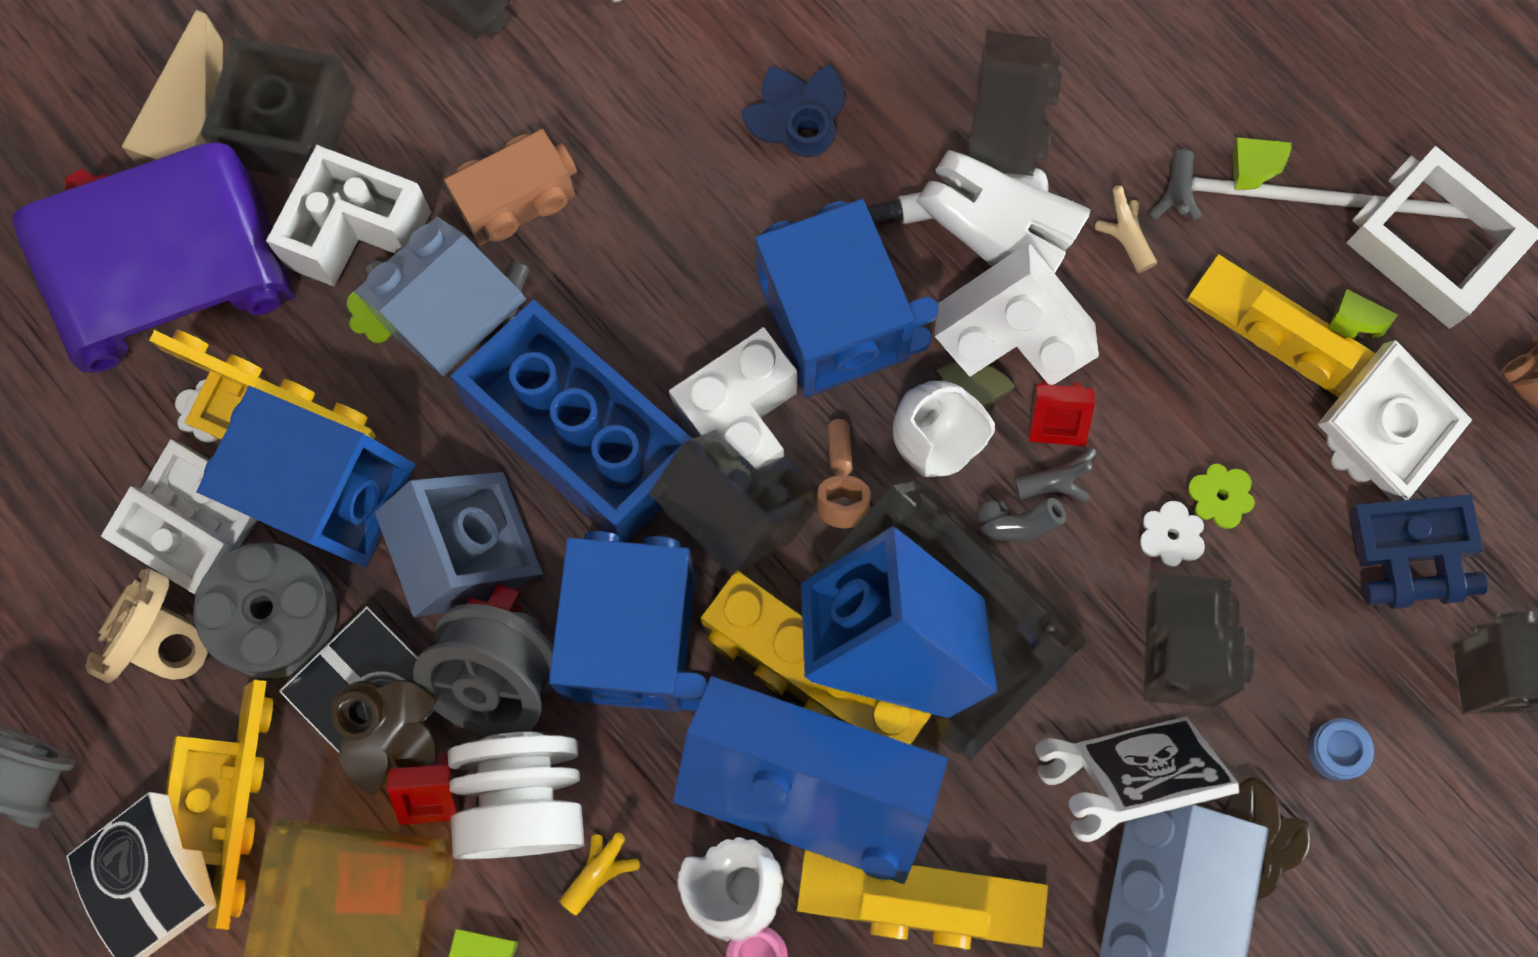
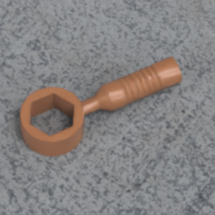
[817,419,871,528]

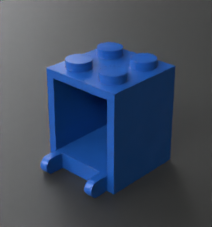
[755,199,939,398]
[549,531,707,712]

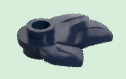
[741,65,845,157]

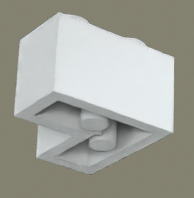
[266,145,431,287]
[935,242,1099,385]
[669,327,797,500]

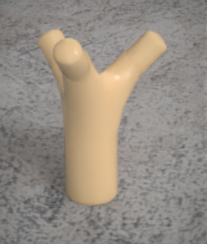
[1095,185,1157,273]

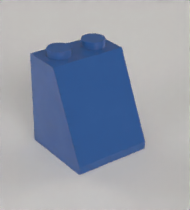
[196,386,416,567]
[801,526,997,718]

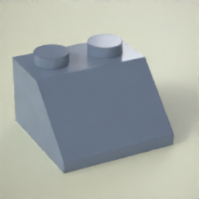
[354,216,526,377]
[375,472,543,618]

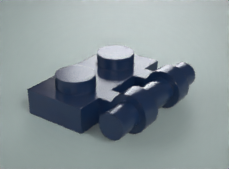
[1349,494,1488,609]

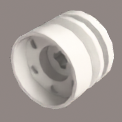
[448,732,584,859]

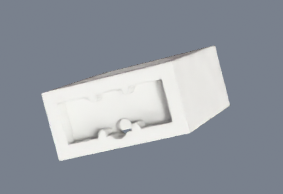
[1346,146,1538,329]

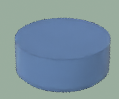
[1308,719,1374,781]

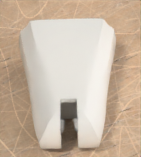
[916,150,1091,273]

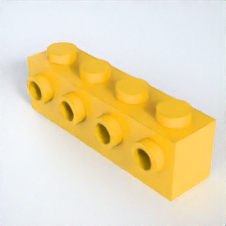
[701,570,932,745]

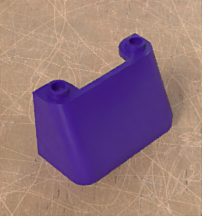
[12,143,295,373]

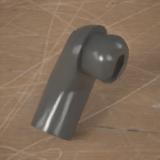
[976,498,1066,542]

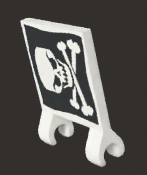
[1035,716,1239,842]

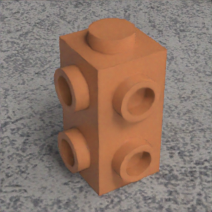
[444,129,577,247]

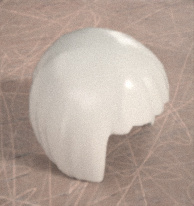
[893,381,995,477]
[677,837,783,942]

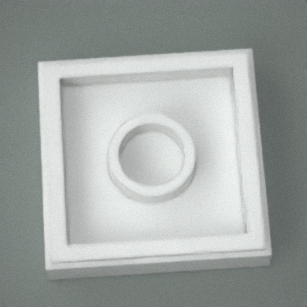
[1318,340,1472,501]

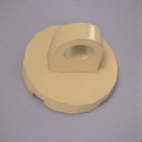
[86,568,208,684]

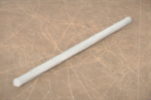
[1192,177,1469,219]

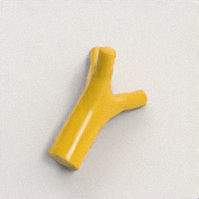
[559,832,640,916]

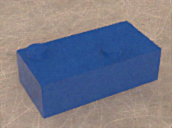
[450,299,702,543]
[673,676,948,884]

